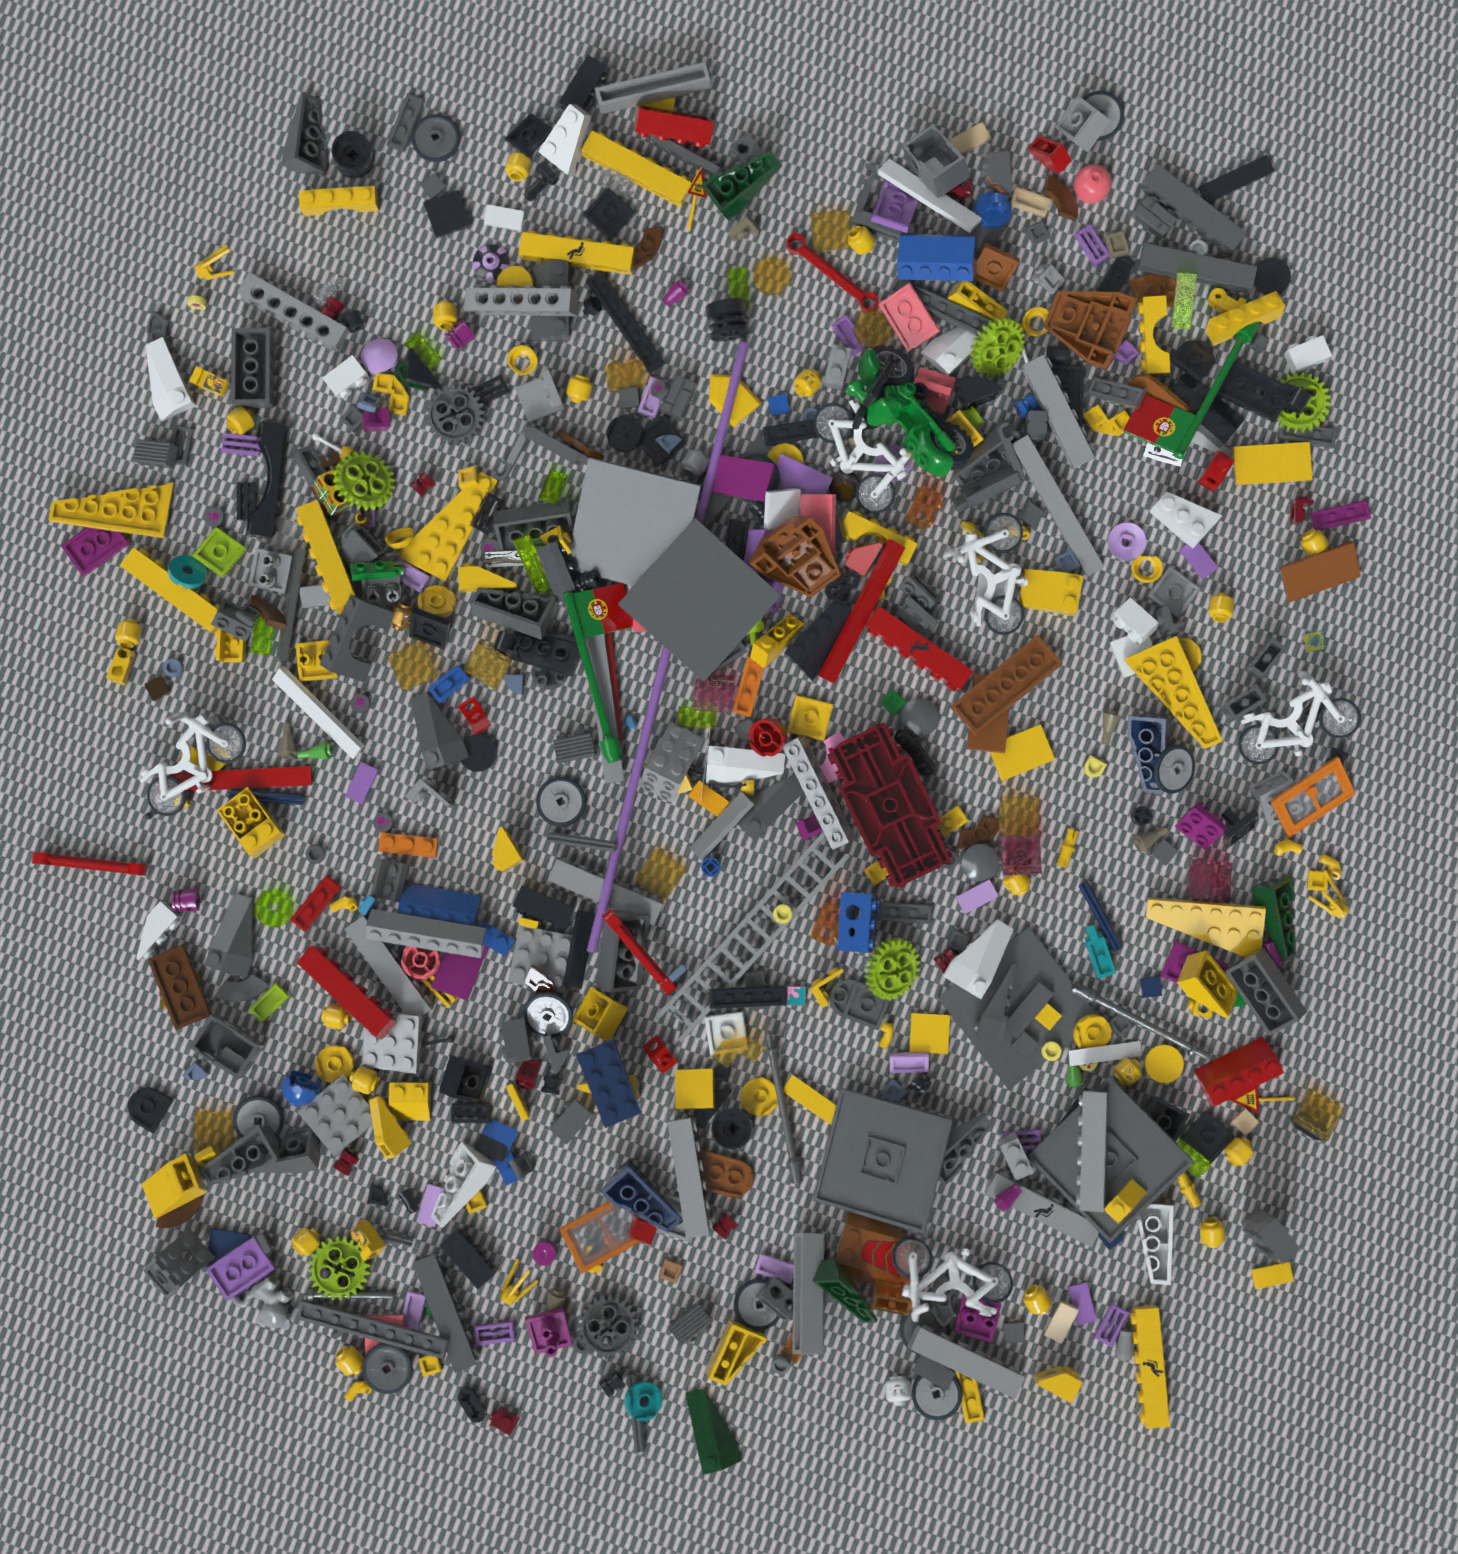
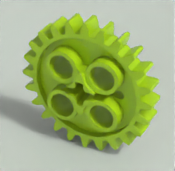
[970,317,1026,379]
[1277,371,1331,433]
[333,451,395,511]
[864,937,920,1001]
[307,1236,372,1300]

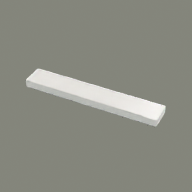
[878,159,982,233]
[272,666,364,759]

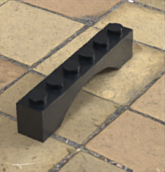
[245,421,287,540]

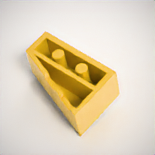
[705,1319,768,1386]

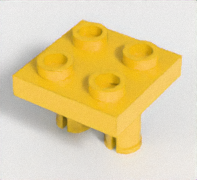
[296,640,338,682]

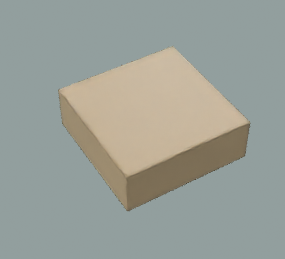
[1230,1108,1259,1136]

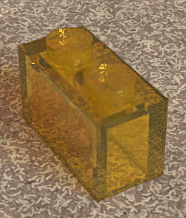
[605,359,646,392]

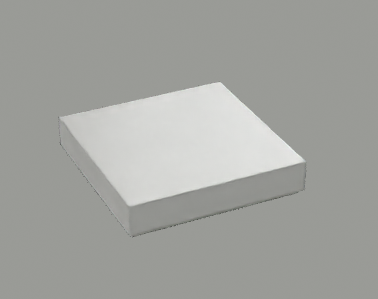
[764,488,801,530]
[1110,636,1153,678]
[705,1011,748,1055]

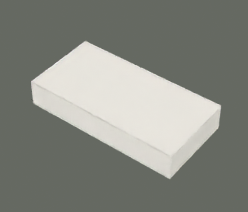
[484,204,525,231]

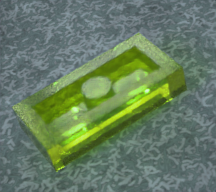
[250,617,275,657]

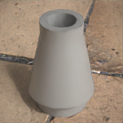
[1114,1330,1134,1360]

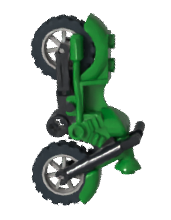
[846,345,974,477]

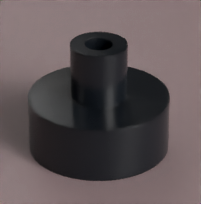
[583,296,602,316]

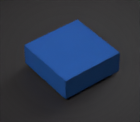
[767,393,790,417]

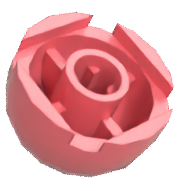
[1073,164,1112,204]
[401,946,441,979]

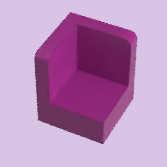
[362,408,391,432]
[795,815,823,841]

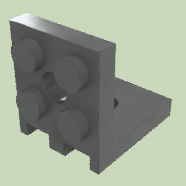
[143,1228,215,1300]

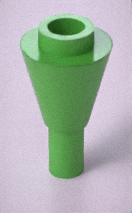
[297,741,334,760]
[1065,1052,1084,1088]

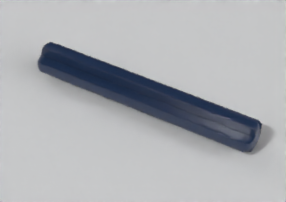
[228,789,305,805]
[1079,881,1123,951]

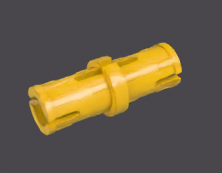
[1056,828,1080,869]
[1176,1171,1203,1208]

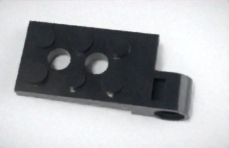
[1046,345,1084,432]
[1217,361,1312,424]
[491,630,581,677]

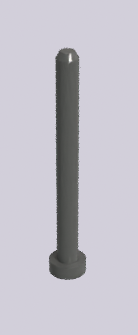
[308,1287,395,1301]

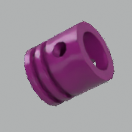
[444,320,476,352]
[172,888,200,913]
[533,1239,558,1266]

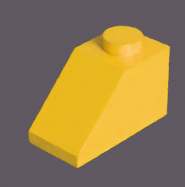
[1104,1178,1147,1224]

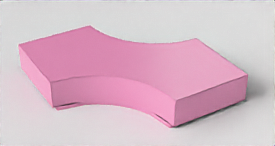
[820,731,845,784]

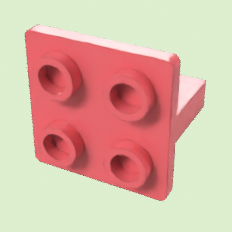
[913,367,956,414]

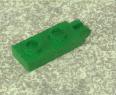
[350,561,404,581]

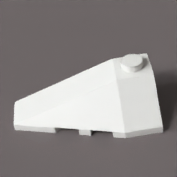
[920,327,978,376]
[146,337,196,422]
[943,919,1014,999]
[431,1141,496,1228]

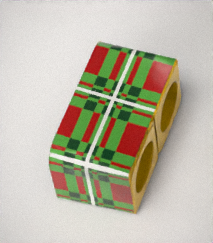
[312,469,351,516]

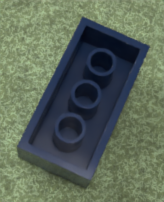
[576,1039,643,1128]

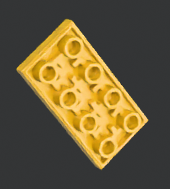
[1232,442,1313,485]

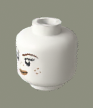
[885,1376,911,1406]

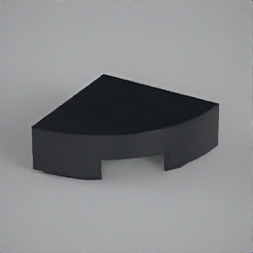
[714,1063,731,1082]
[367,1183,387,1206]

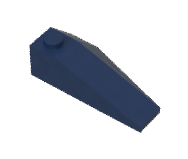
[1127,713,1171,794]
[600,1159,683,1233]

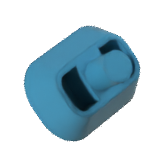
[623,715,638,729]

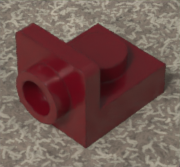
[946,179,974,202]
[1290,496,1314,525]
[516,1059,542,1090]
[488,1405,520,1436]

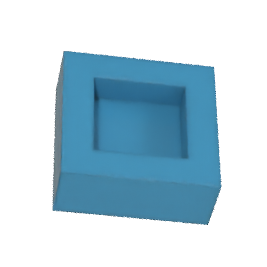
[358,895,378,916]

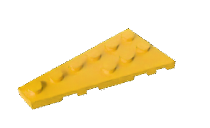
[396,472,498,582]
[48,482,174,538]
[1123,636,1222,749]
[1146,897,1266,957]

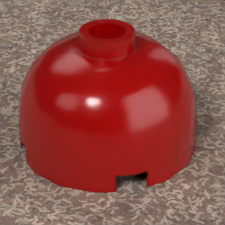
[748,717,788,757]

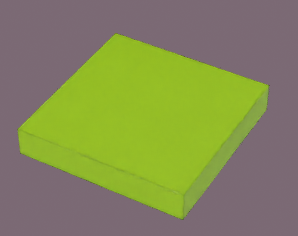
[192,526,247,579]

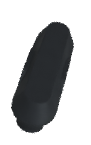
[894,729,935,776]

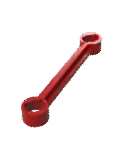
[786,233,879,313]
[32,852,148,876]
[601,908,677,995]

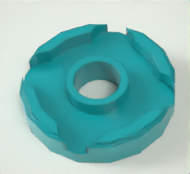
[168,555,207,589]
[624,1381,663,1421]

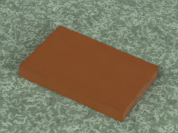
[1128,273,1195,317]

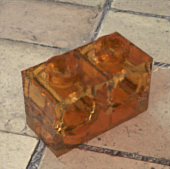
[904,485,943,532]
[810,900,848,946]

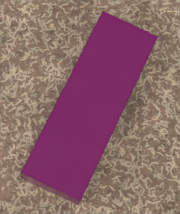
[1310,500,1371,531]

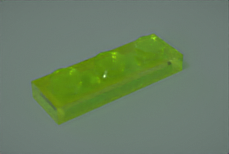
[1171,271,1197,330]
[513,535,551,593]

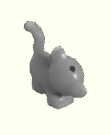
[231,1275,294,1330]

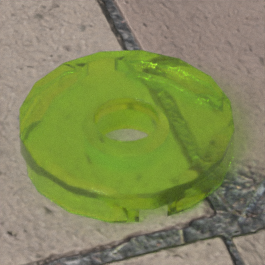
[254,889,294,928]

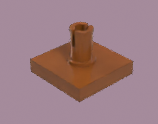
[974,243,1020,292]

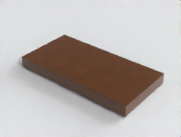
[147,944,212,1030]

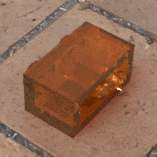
[871,1279,912,1316]

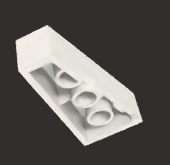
[1137,1202,1174,1285]

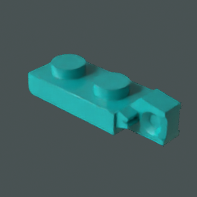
[1084,924,1116,979]

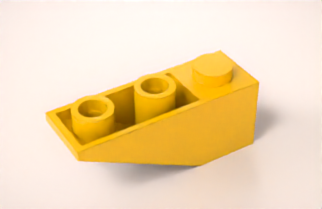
[750,613,804,669]
[369,1096,412,1159]

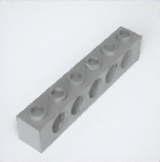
[237,272,350,351]
[464,285,578,316]
[783,736,856,850]

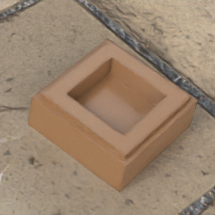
[658,1258,683,1284]

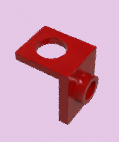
[458,696,491,735]
[642,1035,678,1074]
[626,1217,657,1245]

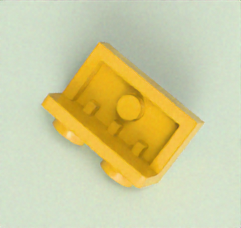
[214,628,246,663]

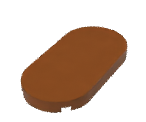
[1127,374,1192,414]
[697,1148,754,1198]

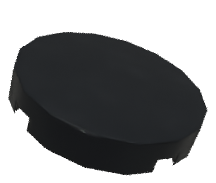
[1254,257,1291,295]
[606,414,644,453]
[460,734,497,772]

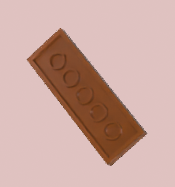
[950,635,1063,736]

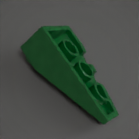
[701,151,782,221]
[1252,876,1296,962]
[812,1259,878,1323]
[685,1388,741,1475]

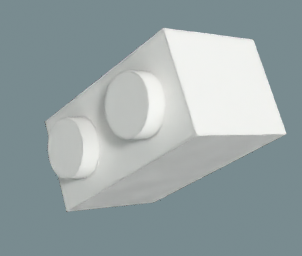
[1284,335,1332,374]
[322,355,369,400]
[1113,597,1158,645]

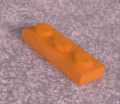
[732,657,764,717]
[378,832,439,858]

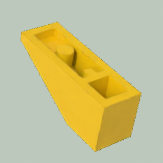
[946,281,1008,321]
[458,563,518,593]

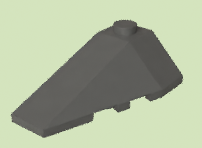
[281,91,328,175]
[737,774,804,841]
[939,1114,993,1186]
[255,1126,321,1173]

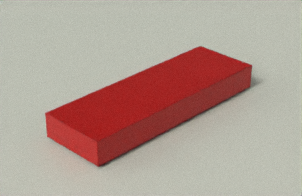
[290,875,342,932]

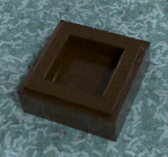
[144,675,171,701]

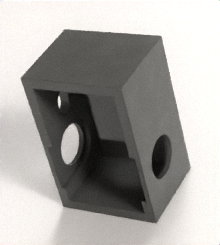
[902,124,969,198]
[189,1013,265,1079]

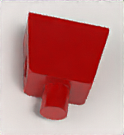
[1197,450,1235,492]

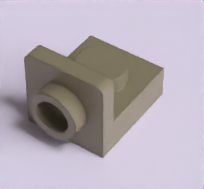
[729,217,759,242]
[1102,230,1130,259]

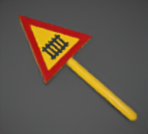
[686,167,707,232]
[1229,1086,1296,1114]

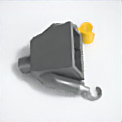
[339,513,402,572]

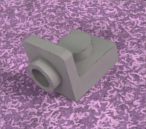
[1031,264,1065,294]

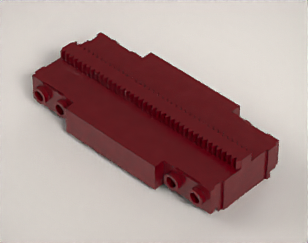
[827,722,953,889]

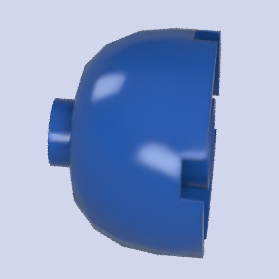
[281,1070,322,1107]

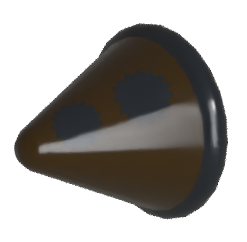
[829,470,860,502]

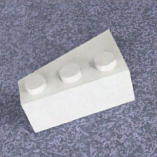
[538,104,591,175]
[1150,492,1222,548]

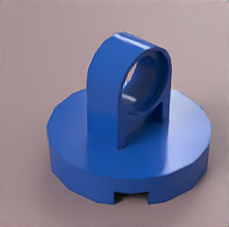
[974,192,1012,229]

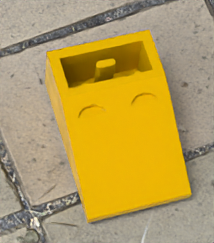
[217,787,286,858]
[142,1154,207,1219]

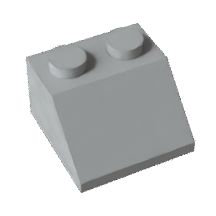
[1055,96,1111,152]

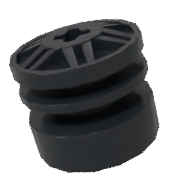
[331,131,374,179]
[705,298,749,342]
[711,1107,754,1150]

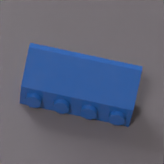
[897,234,977,281]
[397,883,481,926]

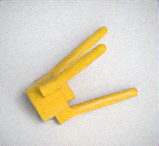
[194,244,235,281]
[1308,870,1350,919]
[499,1259,539,1306]

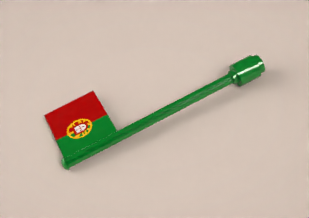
[1123,322,1259,460]
[562,583,633,764]

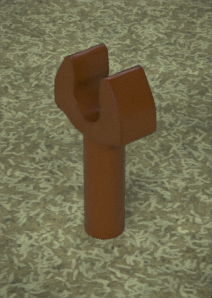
[320,450,340,470]

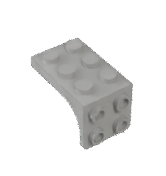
[639,722,705,802]

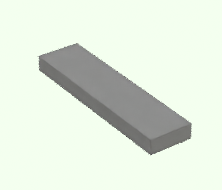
[690,792,754,860]

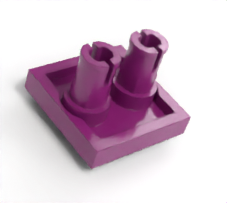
[1174,802,1228,850]
[953,1293,1002,1342]
[525,1308,573,1357]

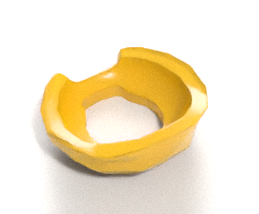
[1022,307,1049,337]
[507,345,538,375]
[385,527,413,549]
[1131,555,1163,583]

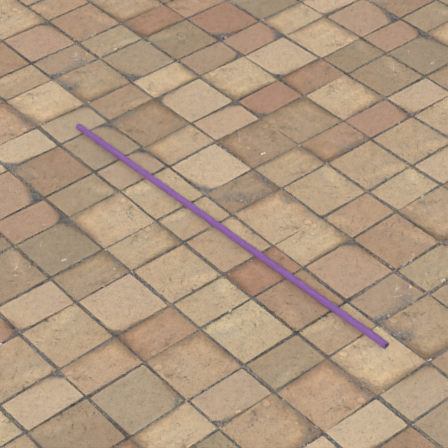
[587,342,749,953]

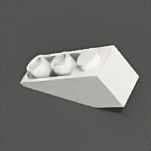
[136,901,182,960]

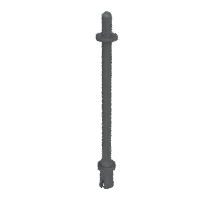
[1070,981,1211,1060]
[763,1030,804,1184]

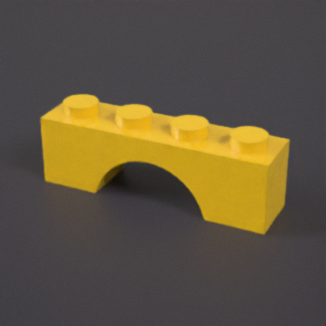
[299,186,379,216]
[1205,291,1285,346]
[1137,295,1170,376]
[843,511,918,567]

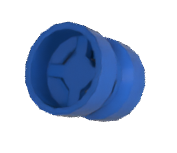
[1013,393,1040,419]
[701,857,720,877]

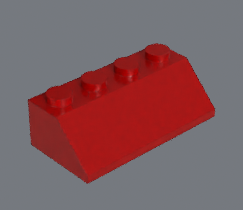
[634,104,714,147]
[1193,1037,1284,1107]

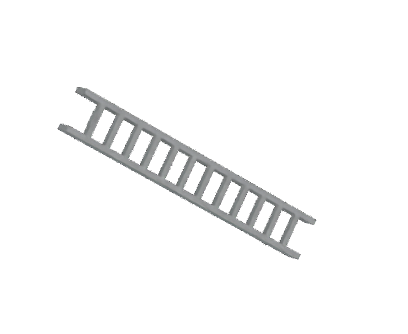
[654,832,850,1042]

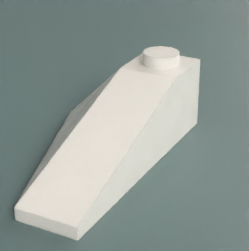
[706,746,785,786]

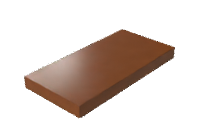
[1279,541,1361,603]
[966,674,1009,754]

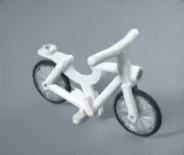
[813,400,912,514]
[945,513,1028,635]
[1238,671,1361,764]
[140,712,246,816]
[892,1237,1013,1322]

